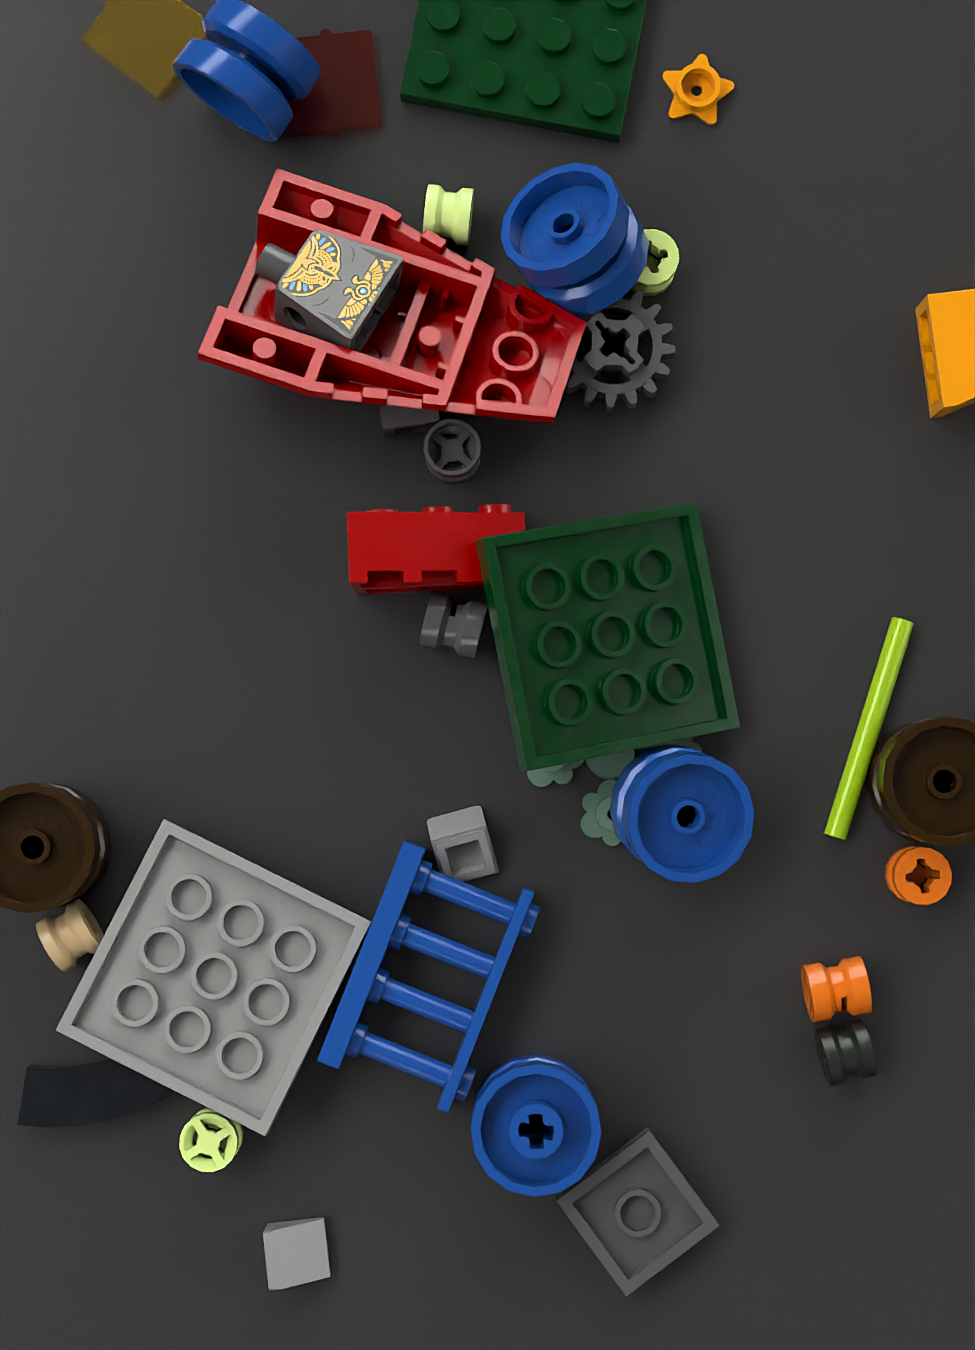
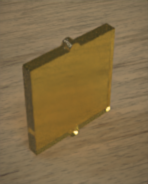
[81,0,207,100]

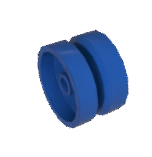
[172,0,322,143]
[501,163,649,316]
[610,744,755,883]
[470,1053,602,1197]

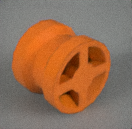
[885,846,952,905]

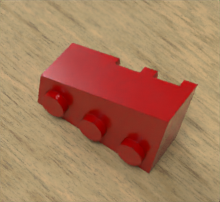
[347,504,525,595]

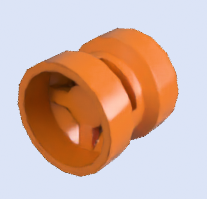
[801,956,872,1023]

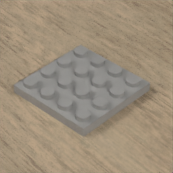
[56,819,372,1136]

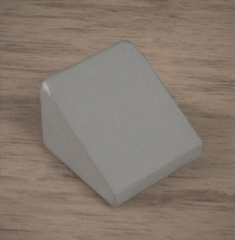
[427,806,499,882]
[263,1217,331,1291]

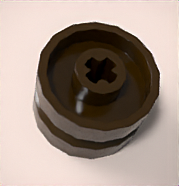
[867,716,975,847]
[0,782,111,913]

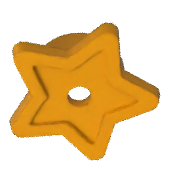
[663,54,734,125]

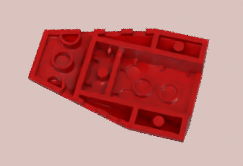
[198,168,587,423]

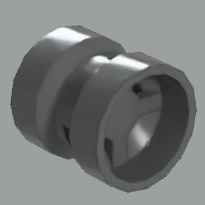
[423,419,481,485]
[419,590,488,659]

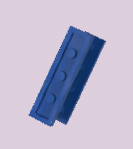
[317,840,540,1113]

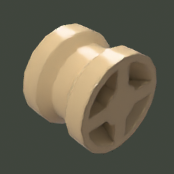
[36,899,104,972]

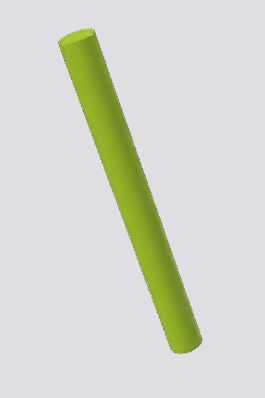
[824,617,914,841]

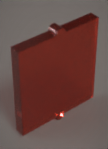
[287,29,382,138]

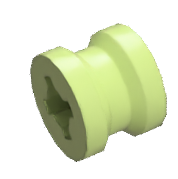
[423,184,474,246]
[630,229,679,296]
[179,1107,243,1172]

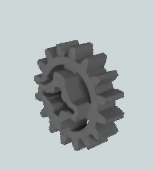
[565,290,676,412]

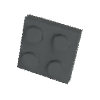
[555,1127,720,1297]

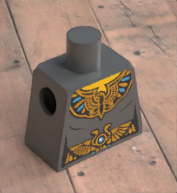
[255,230,404,352]

